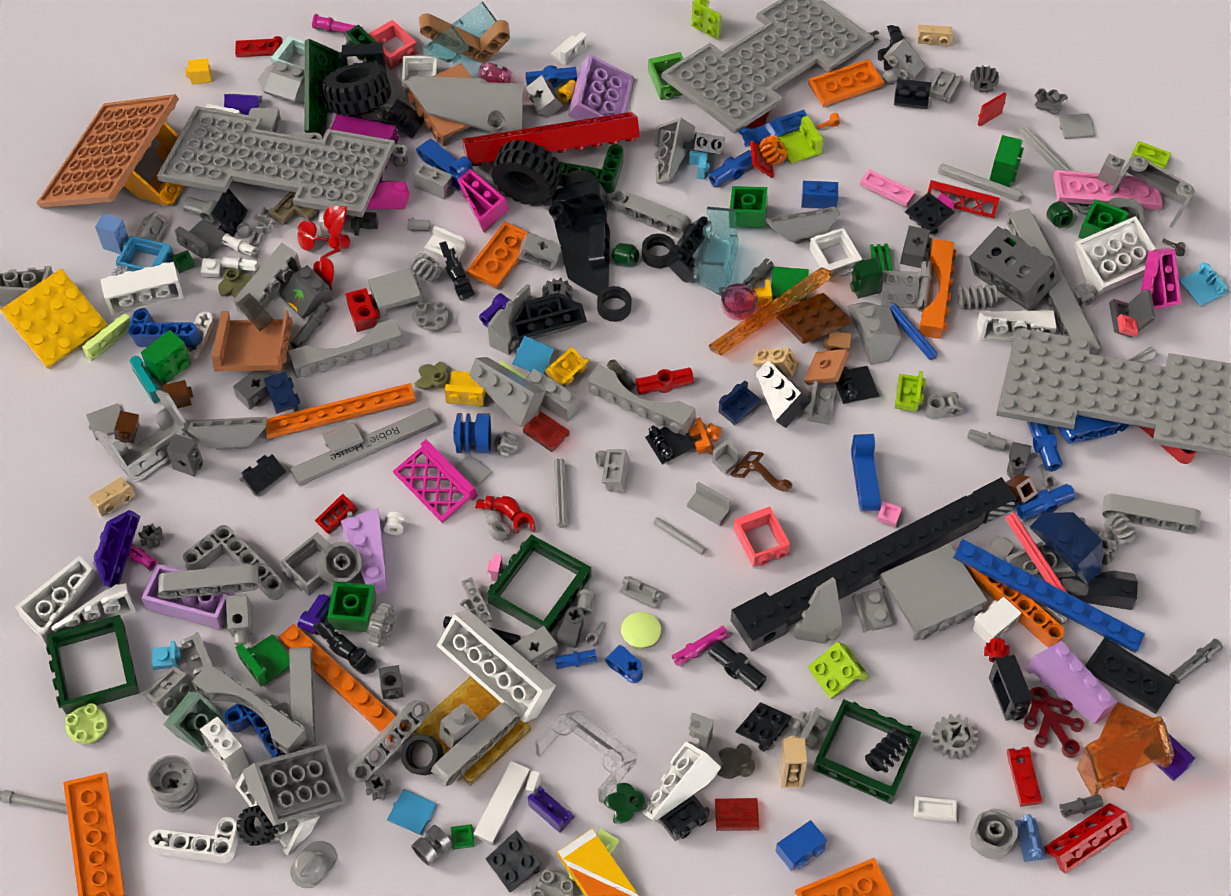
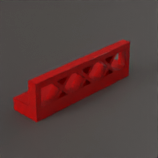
[927,180,1000,218]
[1044,803,1132,874]

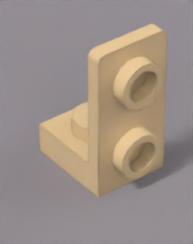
[752,348,799,377]

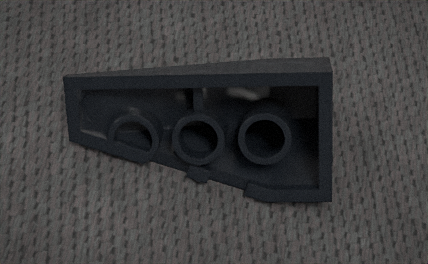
[1058,571,1138,610]

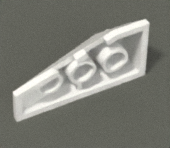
[51,583,136,633]
[643,742,721,822]

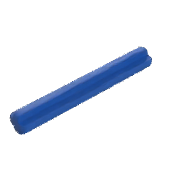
[889,304,938,360]

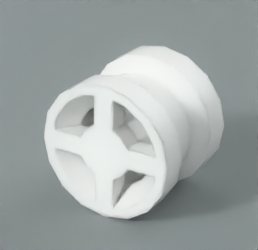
[383,512,404,535]

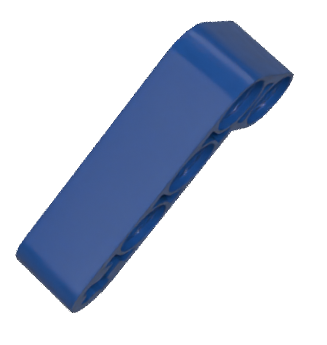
[416,139,473,190]
[128,308,202,347]
[1058,416,1130,444]
[851,434,881,512]
[224,704,285,758]

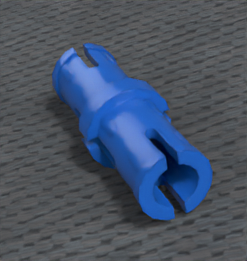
[555,649,597,670]

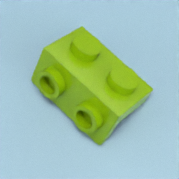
[895,371,926,412]

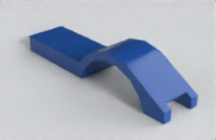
[738,110,807,147]

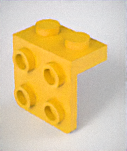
[445,370,486,406]

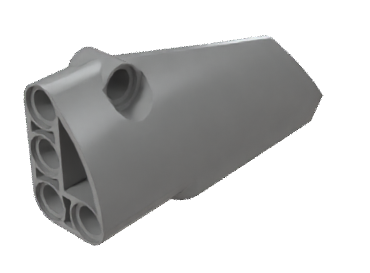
[405,76,523,134]

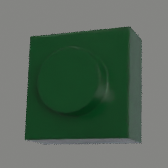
[171,250,196,273]

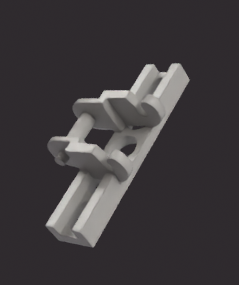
[249,207,276,247]
[460,577,493,624]

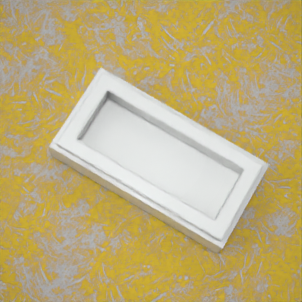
[913,796,957,823]

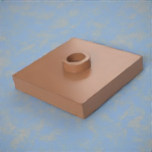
[804,349,850,385]

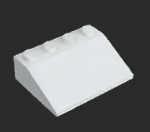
[1074,216,1156,297]

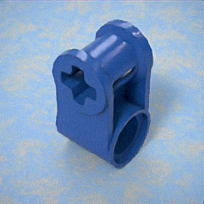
[605,645,643,683]

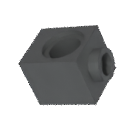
[378,665,404,700]

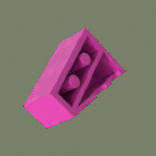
[457,169,509,232]
[1141,247,1182,309]

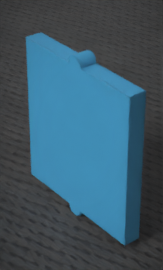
[512,336,554,374]
[387,789,437,835]

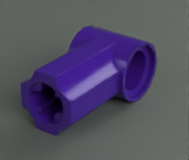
[479,293,512,328]
[297,594,331,635]

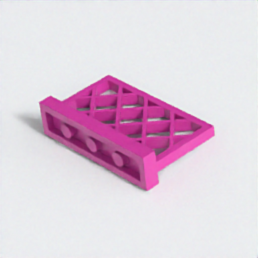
[393,439,478,523]

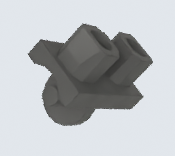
[1034,88,1068,114]

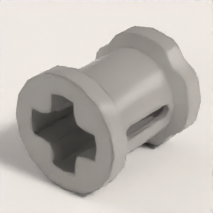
[392,144,408,167]
[576,590,594,616]

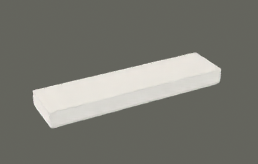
[473,761,530,845]

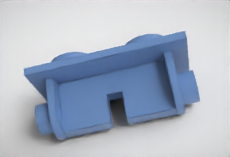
[1015,814,1046,862]

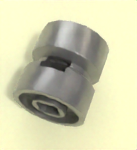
[411,824,452,866]

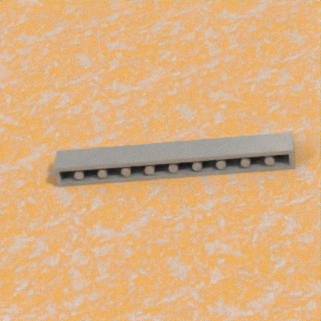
[1006,208,1101,355]

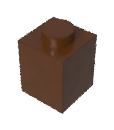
[163,380,194,408]
[114,410,139,443]
[1006,475,1038,503]

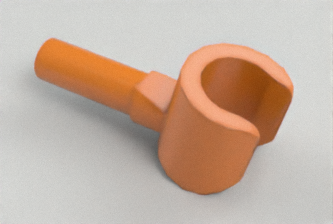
[817,113,840,129]

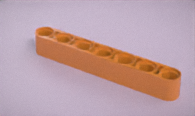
[957,547,1064,648]

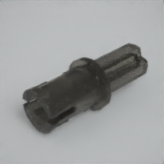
[607,359,636,391]

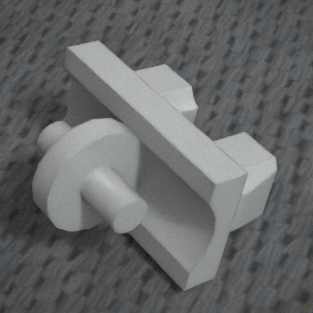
[790,707,827,748]

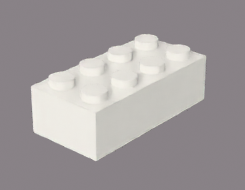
[100,262,184,315]

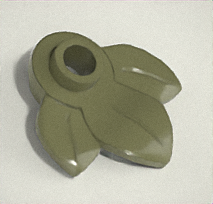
[218,268,252,298]
[414,362,449,389]

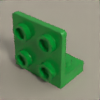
[235,635,290,687]

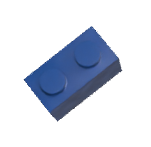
[801,180,838,209]
[775,820,827,871]

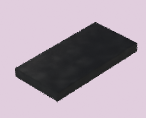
[1085,637,1177,714]

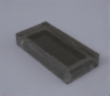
[235,293,274,332]

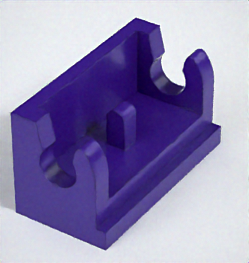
[528,786,574,833]

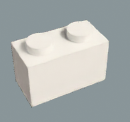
[973,597,1021,643]

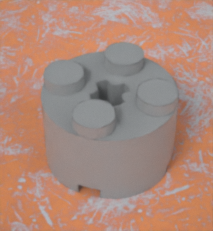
[317,542,362,584]
[970,808,1018,860]

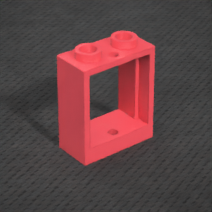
[368,20,418,69]
[733,506,790,567]

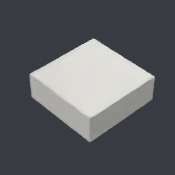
[525,770,540,798]

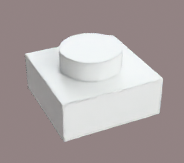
[201,258,222,277]

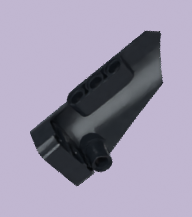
[549,181,610,296]

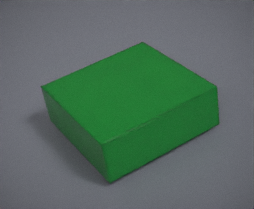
[451,824,475,850]

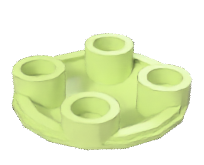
[621,612,661,650]
[65,703,108,744]

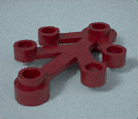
[1023,687,1084,758]

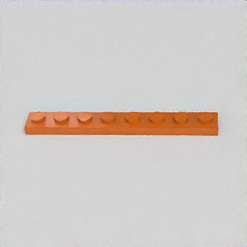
[265,383,416,439]
[279,623,406,742]

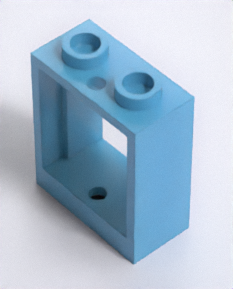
[116,236,174,274]

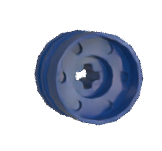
[453,413,491,454]

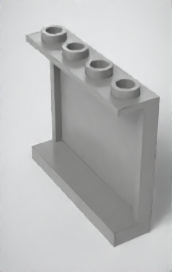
[879,544,987,641]

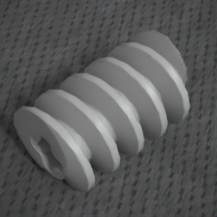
[957,285,998,309]

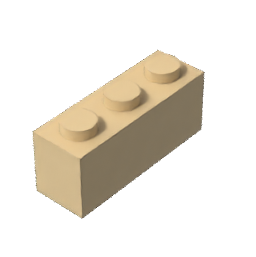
[779,736,807,788]

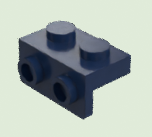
[264,372,300,414]
[718,380,761,426]

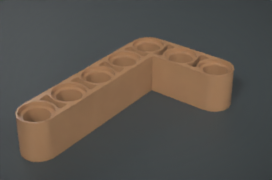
[419,13,510,63]

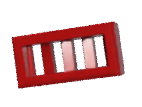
[315,494,359,534]

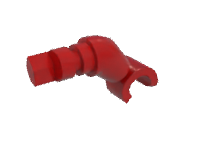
[475,495,536,534]

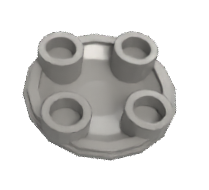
[413,301,449,331]
[531,870,574,896]

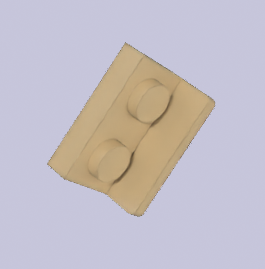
[918,25,953,46]
[89,477,135,516]

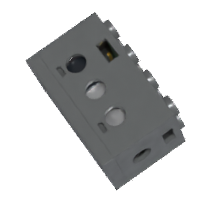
[969,226,1059,311]

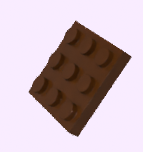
[776,293,852,344]

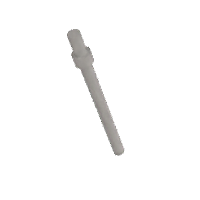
[0,790,67,813]

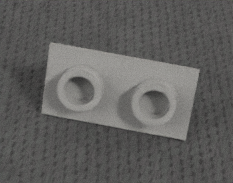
[619,576,664,609]

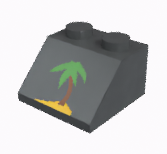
[281,265,332,319]

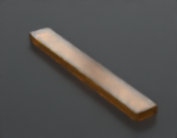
[708,267,834,355]

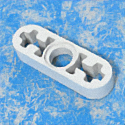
[186,312,214,360]

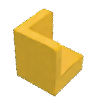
[750,279,772,308]

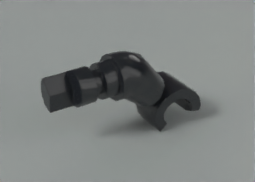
[878,25,905,71]
[439,241,475,300]
[312,622,376,675]

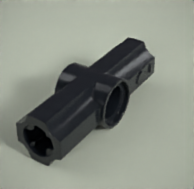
[708,640,767,692]

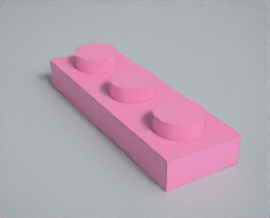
[860,169,916,207]

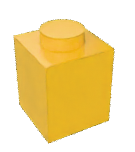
[185,58,212,84]

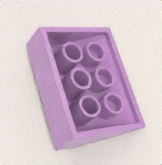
[568,54,634,120]

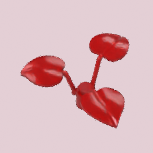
[297,206,350,290]

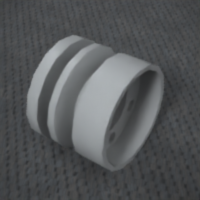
[147,755,199,812]

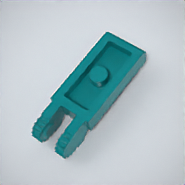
[130,356,161,403]

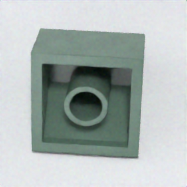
[163,692,225,752]

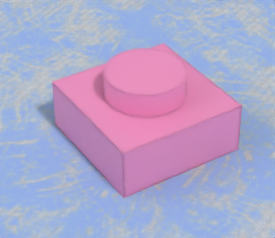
[877,501,902,527]
[487,554,503,581]

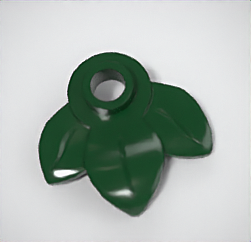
[603,783,645,824]

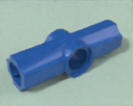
[525,65,577,88]
[708,150,753,187]
[1027,421,1063,472]
[1016,484,1076,521]

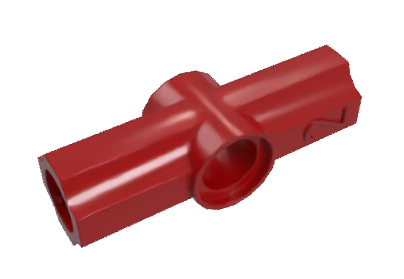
[635,367,694,395]

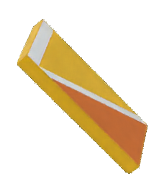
[556,828,639,896]

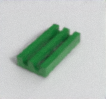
[869,243,893,276]

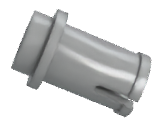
[407,217,430,232]

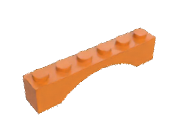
[919,239,957,339]

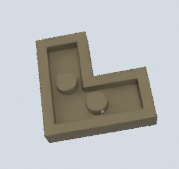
[269,191,319,224]

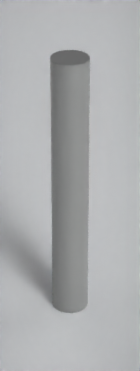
[653,517,706,555]

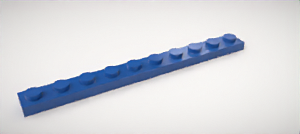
[953,539,1145,653]

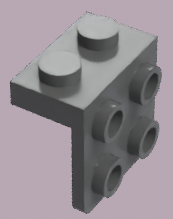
[175,220,226,259]
[1109,289,1155,338]

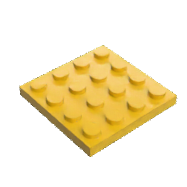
[0,268,108,368]

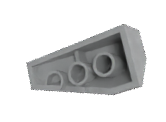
[1004,541,1074,574]

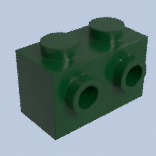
[345,24,377,63]
[850,258,882,299]

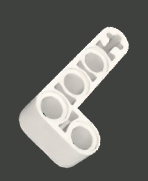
[148,817,240,863]

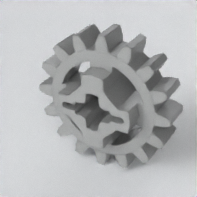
[367,603,396,648]
[932,714,978,760]

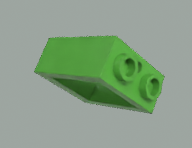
[648,52,683,100]

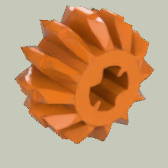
[759,135,788,166]

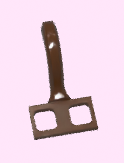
[730,451,792,492]

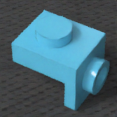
[689,150,710,179]

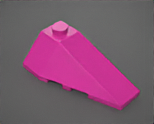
[366,181,410,209]

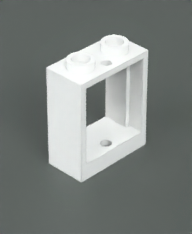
[402,55,438,98]
[810,228,862,281]
[200,716,250,779]

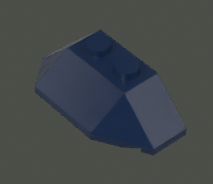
[1029,512,1103,584]

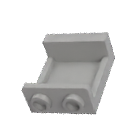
[368,268,424,318]

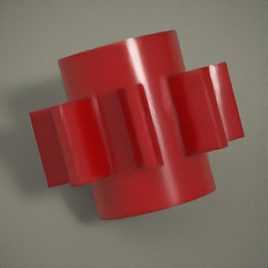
[984,638,1010,663]

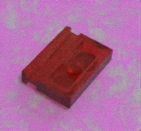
[523,411,570,453]
[715,798,759,831]

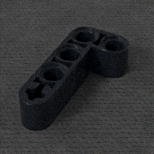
[666,216,712,283]

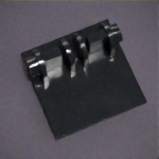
[383,98,424,139]
[211,188,248,237]
[905,192,955,235]
[835,366,879,404]
[645,426,696,465]
[735,702,792,752]
[485,830,542,892]

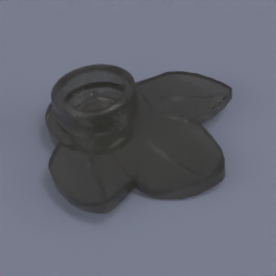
[717,743,755,779]

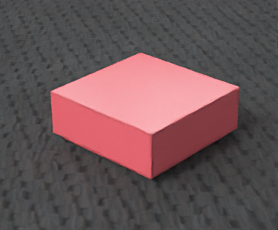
[1117,314,1138,337]

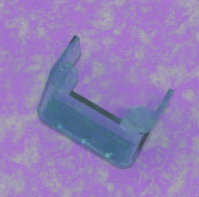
[422,1,497,64]
[693,206,738,296]

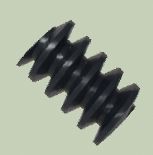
[865,727,911,773]

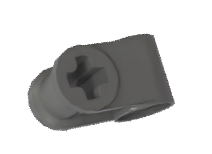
[1007,442,1032,478]
[556,607,584,648]

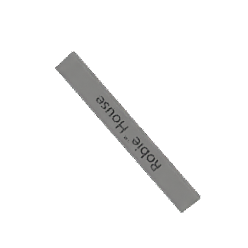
[291,407,439,486]

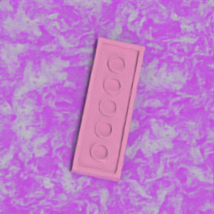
[1053,170,1163,210]

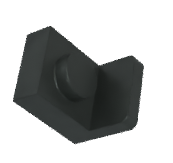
[351,212,379,236]

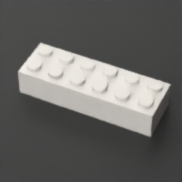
[437,610,556,723]

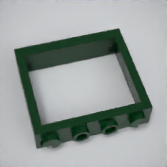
[486,534,592,634]
[46,615,139,715]
[813,699,921,804]

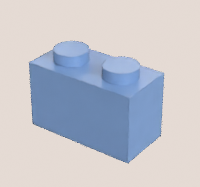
[95,213,129,255]

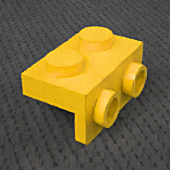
[545,346,589,386]

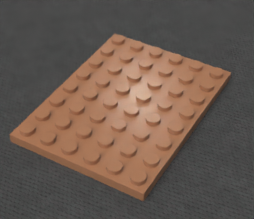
[37,94,179,208]

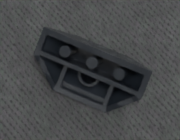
[511,292,587,341]

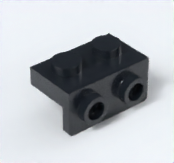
[239,454,286,496]
[660,795,710,841]

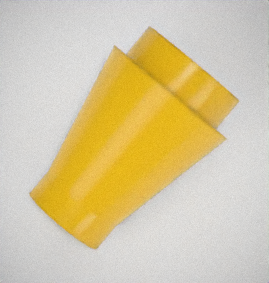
[557,80,576,103]

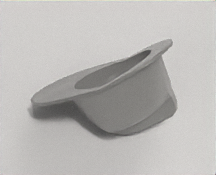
[1108,197,1145,226]
[290,841,336,888]

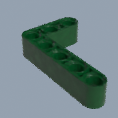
[558,144,623,194]

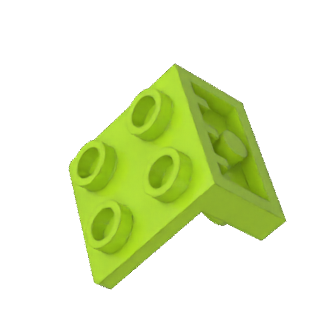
[691,0,722,40]
[777,116,823,164]
[808,641,870,699]

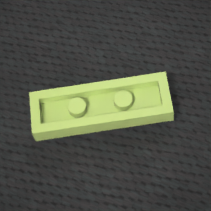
[82,313,131,361]

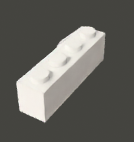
[977,310,1057,341]
[236,773,320,856]

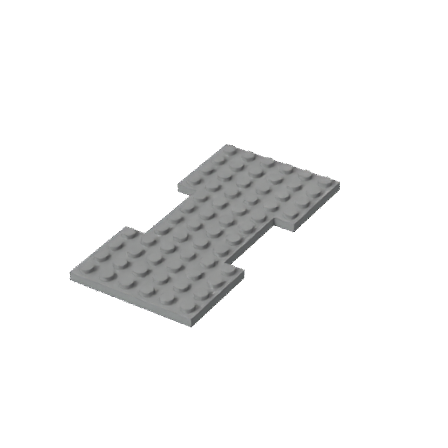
[662,0,874,134]
[157,106,395,217]
[996,328,1231,457]

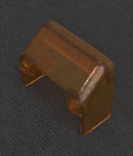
[1077,716,1175,796]

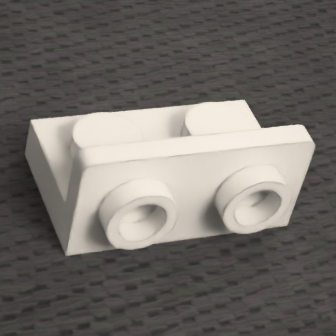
[424,226,466,261]

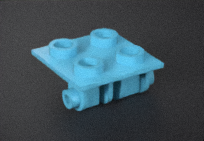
[1179,262,1230,306]

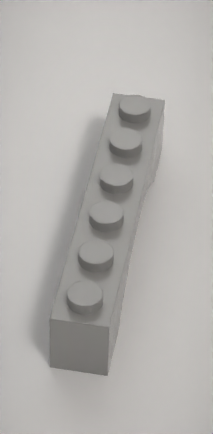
[288,318,404,378]
[587,365,696,436]
[192,663,307,754]

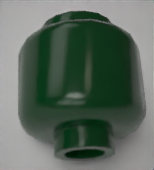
[1046,201,1073,228]
[611,243,639,267]

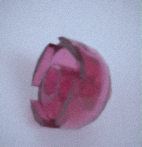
[478,63,512,83]
[721,283,758,321]

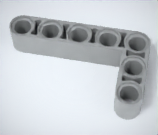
[182,525,284,600]

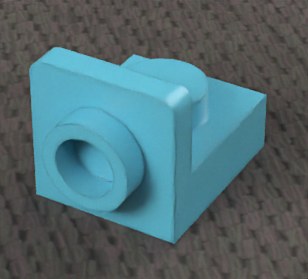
[152,641,182,670]

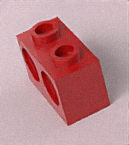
[345,288,380,332]

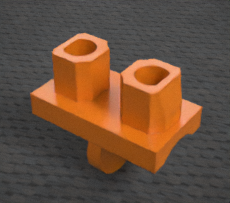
[689,417,722,455]

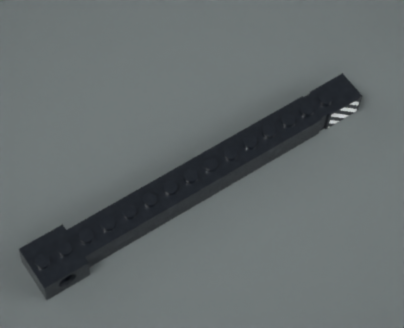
[730,477,1018,652]

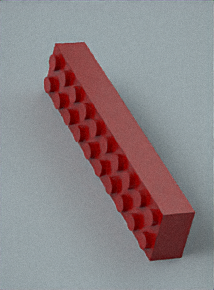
[462,112,640,167]

